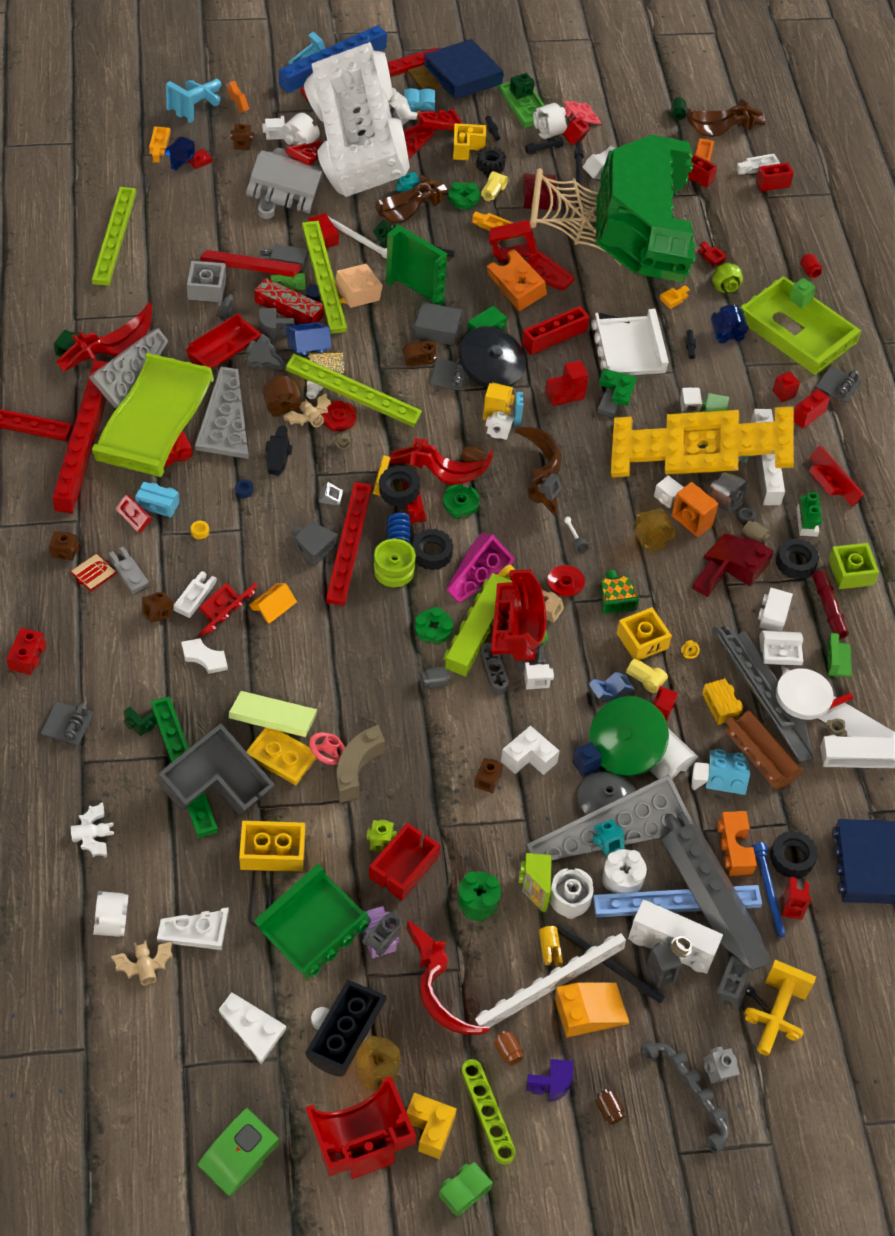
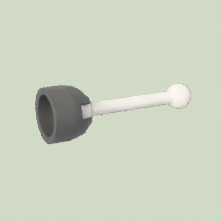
[564,517,589,554]

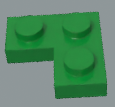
[599,368,637,406]

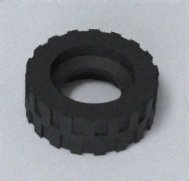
[379,465,420,507]
[412,529,453,570]
[776,538,819,579]
[770,831,818,879]

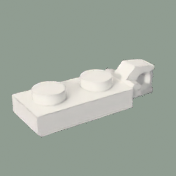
[736,154,780,175]

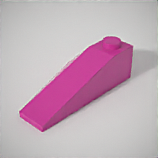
[446,533,515,603]

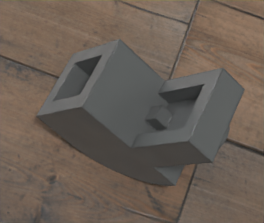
[259,308,294,340]

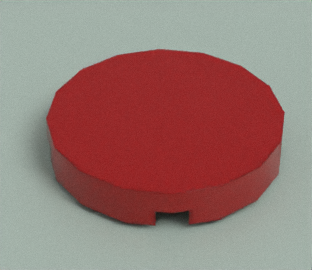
[321,401,357,432]

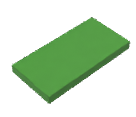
[498,82,545,128]

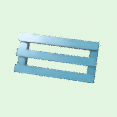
[513,392,524,429]

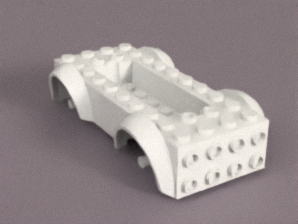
[304,42,410,197]

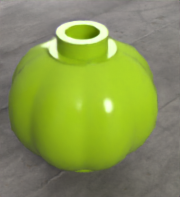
[712,263,743,292]

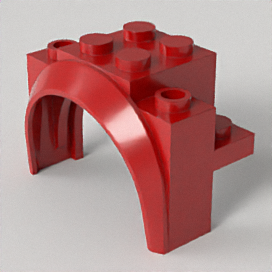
[491,569,547,661]

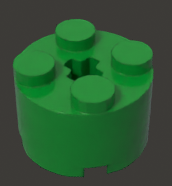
[457,872,501,921]

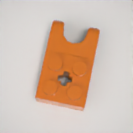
[486,249,547,312]

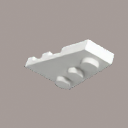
[157,907,229,950]
[219,992,286,1064]

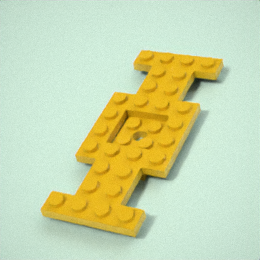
[611,406,794,478]

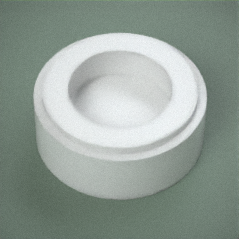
[311,1007,329,1030]

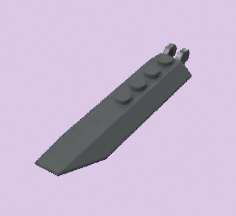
[712,625,814,762]
[662,812,771,971]

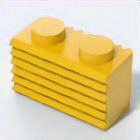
[702,678,743,725]

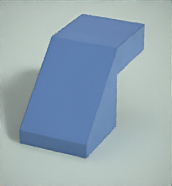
[589,672,635,702]

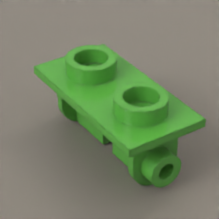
[271,273,306,290]

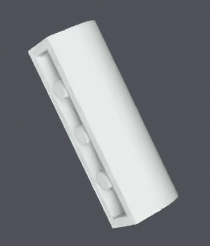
[650,728,698,780]

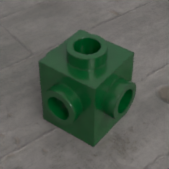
[509,73,535,99]
[373,219,396,247]

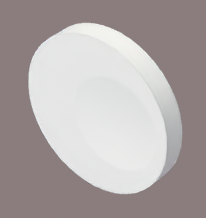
[776,669,833,720]

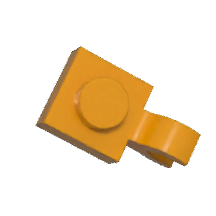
[660,285,690,309]

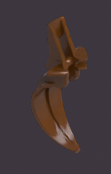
[687,99,766,137]
[375,175,449,223]
[514,427,561,516]

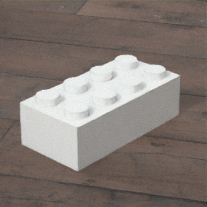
[628,899,723,974]

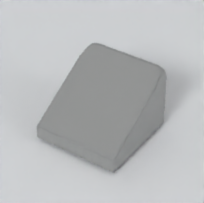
[318,482,343,506]

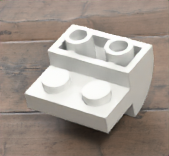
[759,631,803,665]

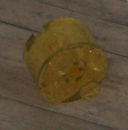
[633,508,676,552]
[355,1036,401,1090]

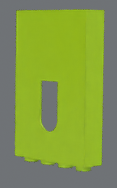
[738,276,861,375]

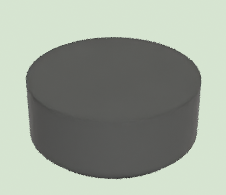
[737,507,756,525]

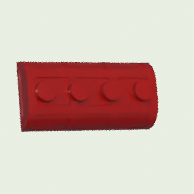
[186,314,262,370]

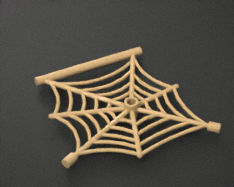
[530,168,622,266]

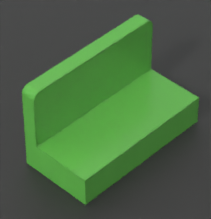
[827,633,852,677]

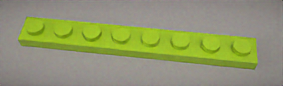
[92,187,136,286]
[302,221,347,334]
[286,354,422,427]

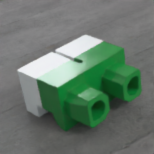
[797,492,822,537]

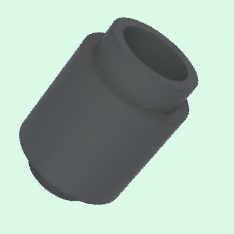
[421,666,451,689]

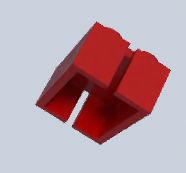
[369,822,441,901]

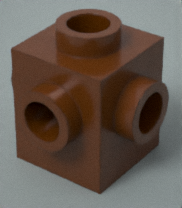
[231,124,254,150]
[49,531,80,561]
[142,592,173,623]

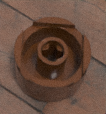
[262,376,302,417]

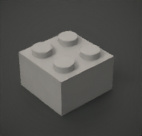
[187,261,226,302]

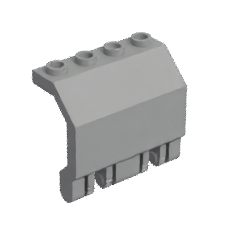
[246,150,324,214]

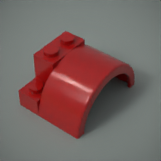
[305,1076,416,1180]

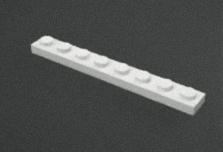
[475,933,626,1028]

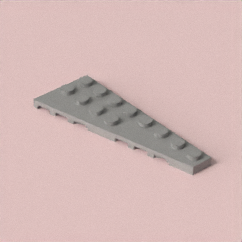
[525,774,694,860]

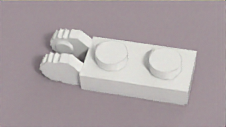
[173,571,217,618]

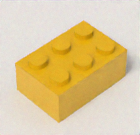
[239,821,305,872]

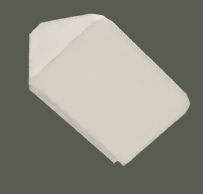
[691,762,710,790]

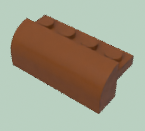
[725,710,804,790]

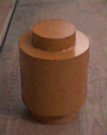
[493,1031,524,1066]

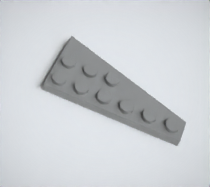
[195,367,249,459]

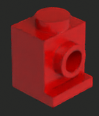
[652,686,678,721]

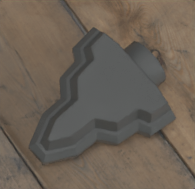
[246,334,287,370]

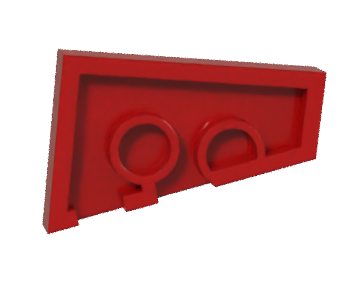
[416,109,463,132]
[403,123,436,159]
[285,140,323,165]
[526,250,575,291]

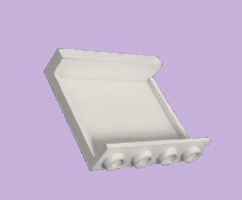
[591,309,669,375]

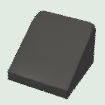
[216,294,233,318]

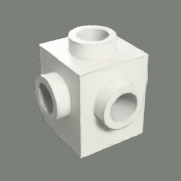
[485,411,514,440]

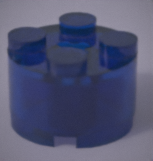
[710,305,749,344]

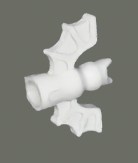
[71,803,114,858]

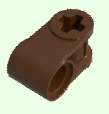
[402,341,436,367]

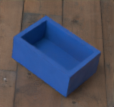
[286,322,332,355]

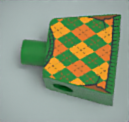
[600,570,639,614]

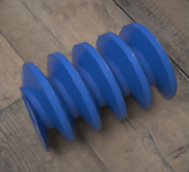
[387,513,410,543]

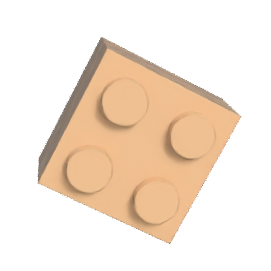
[335,264,383,308]

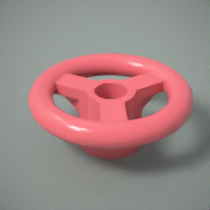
[309,732,345,765]

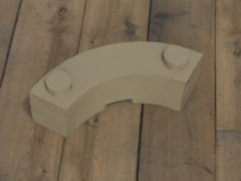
[337,725,385,803]

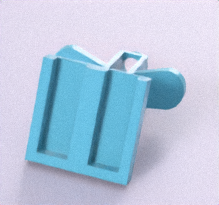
[166,79,222,123]

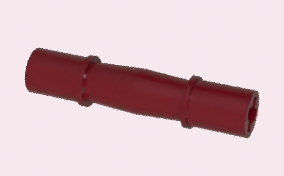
[812,570,849,639]

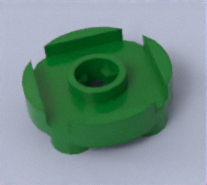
[448,182,481,210]
[443,484,479,519]
[415,607,453,644]

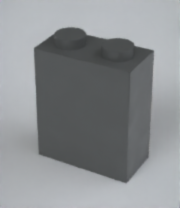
[412,302,462,346]

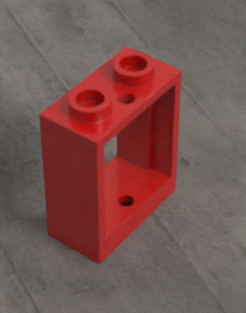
[488,220,538,263]

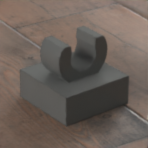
[538,473,561,500]

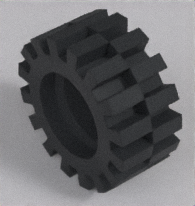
[476,146,506,175]

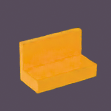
[249,583,297,624]

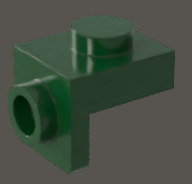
[124,706,156,736]

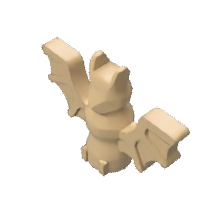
[283,393,331,427]
[111,940,173,986]

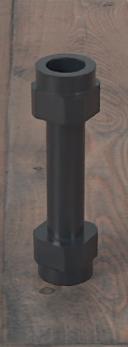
[525,137,564,155]

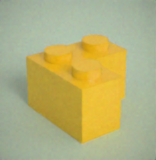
[453,124,486,161]
[483,383,515,421]
[407,1093,457,1160]

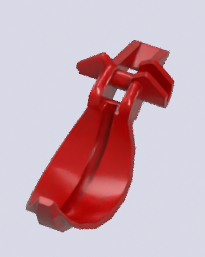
[56,302,153,372]
[389,437,493,485]
[406,920,489,1035]

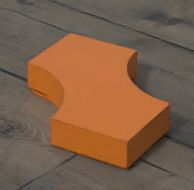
[225,81,249,113]

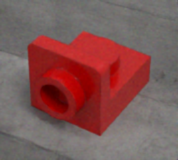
[185,147,212,169]

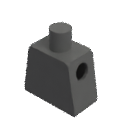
[291,522,338,567]

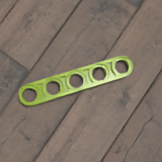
[461,1059,515,1165]

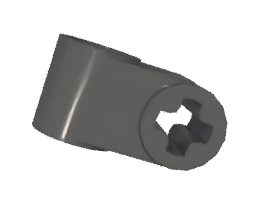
[362,913,401,956]

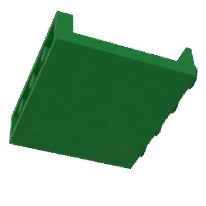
[386,225,447,306]
[254,864,372,980]

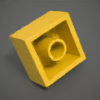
[617,607,672,660]

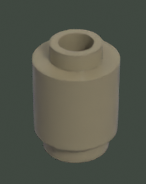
[742,521,771,545]

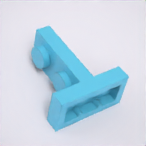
[288,32,326,65]

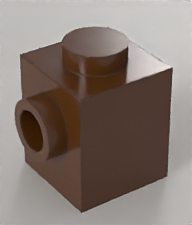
[474,757,503,794]

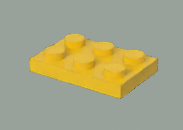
[246,727,317,786]

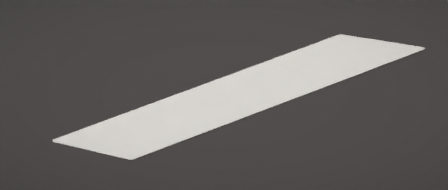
[781,665,895,738]

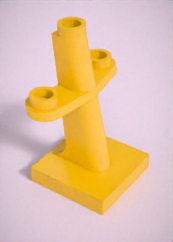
[744,960,816,1055]

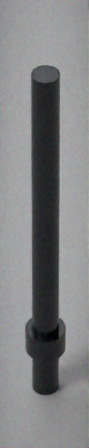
[574,141,584,213]
[556,923,665,1004]

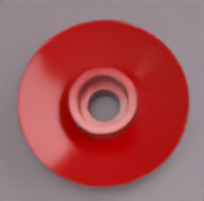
[547,565,585,597]

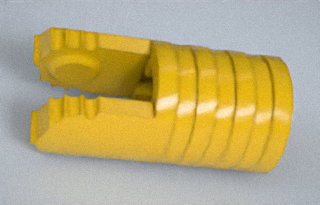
[539,926,563,966]

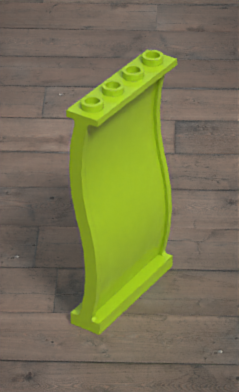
[92,353,214,477]

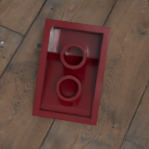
[523,173,557,210]
[704,533,774,587]

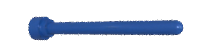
[751,842,786,938]

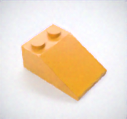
[554,983,629,1038]

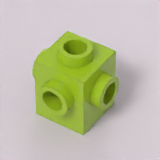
[366,820,397,852]

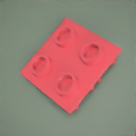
[564,101,602,125]

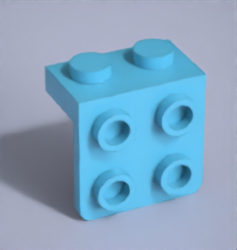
[706,749,750,795]

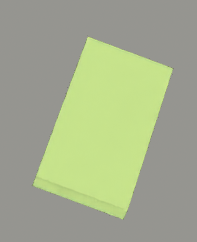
[229,691,317,737]

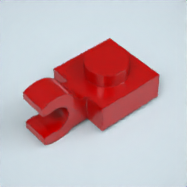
[698,241,727,267]

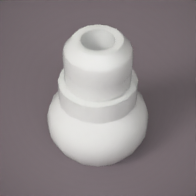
[306,380,323,399]

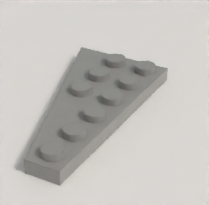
[89,328,168,410]

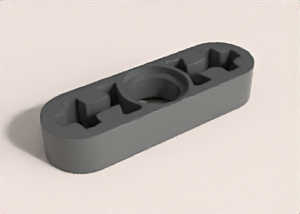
[480,643,508,694]

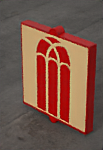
[70,553,117,592]

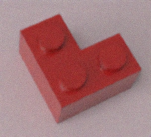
[545,360,589,406]

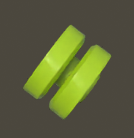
[373,538,416,588]

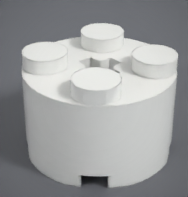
[533,103,567,139]
[283,113,320,145]
[602,849,647,894]
[549,868,593,919]
[93,891,128,937]

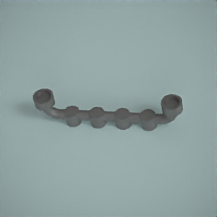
[641,1041,729,1154]

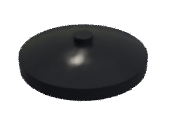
[458,326,526,388]

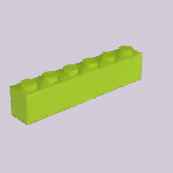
[443,573,512,677]

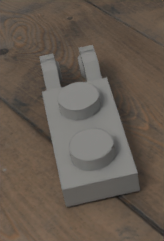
[109,547,150,594]

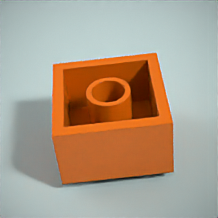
[671,482,719,537]

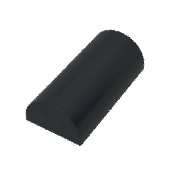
[305,979,387,1077]

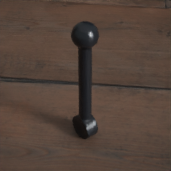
[746,987,771,1014]

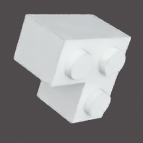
[501,726,560,775]

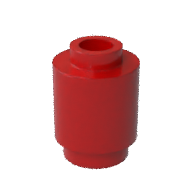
[800,254,822,278]

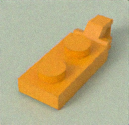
[149,126,171,163]
[472,211,513,231]

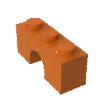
[717,811,757,876]

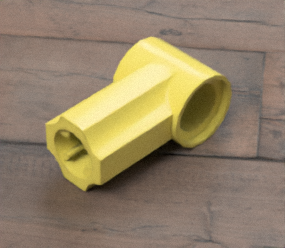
[481,171,508,202]
[626,659,668,693]

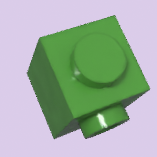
[789,278,816,309]

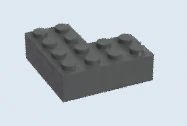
[155,723,275,816]

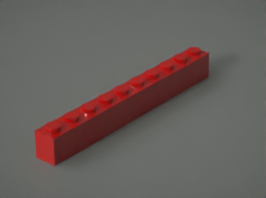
[52,360,108,514]

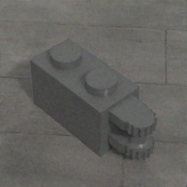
[259,244,308,274]

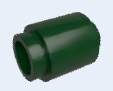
[671,97,687,120]

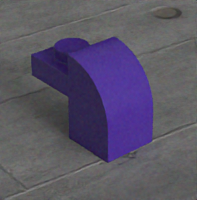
[526,1059,573,1102]

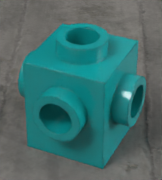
[395,172,421,193]
[593,819,625,856]

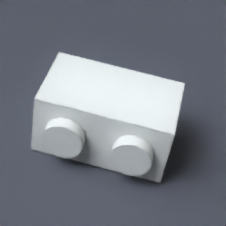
[758,588,793,632]

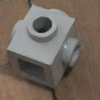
[703,1047,740,1084]

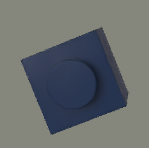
[572,742,602,777]

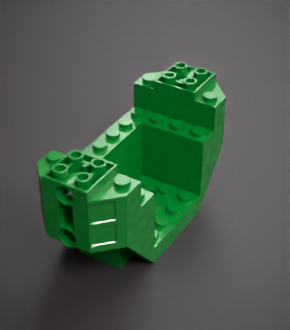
[596,135,696,282]

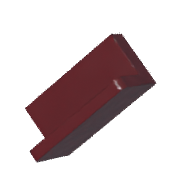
[692,559,729,597]

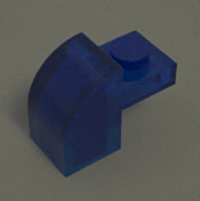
[165,137,195,171]

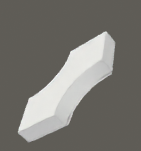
[181,638,228,674]

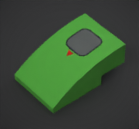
[197,1108,279,1197]

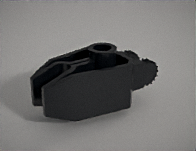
[266,426,293,476]

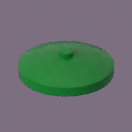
[589,696,669,777]

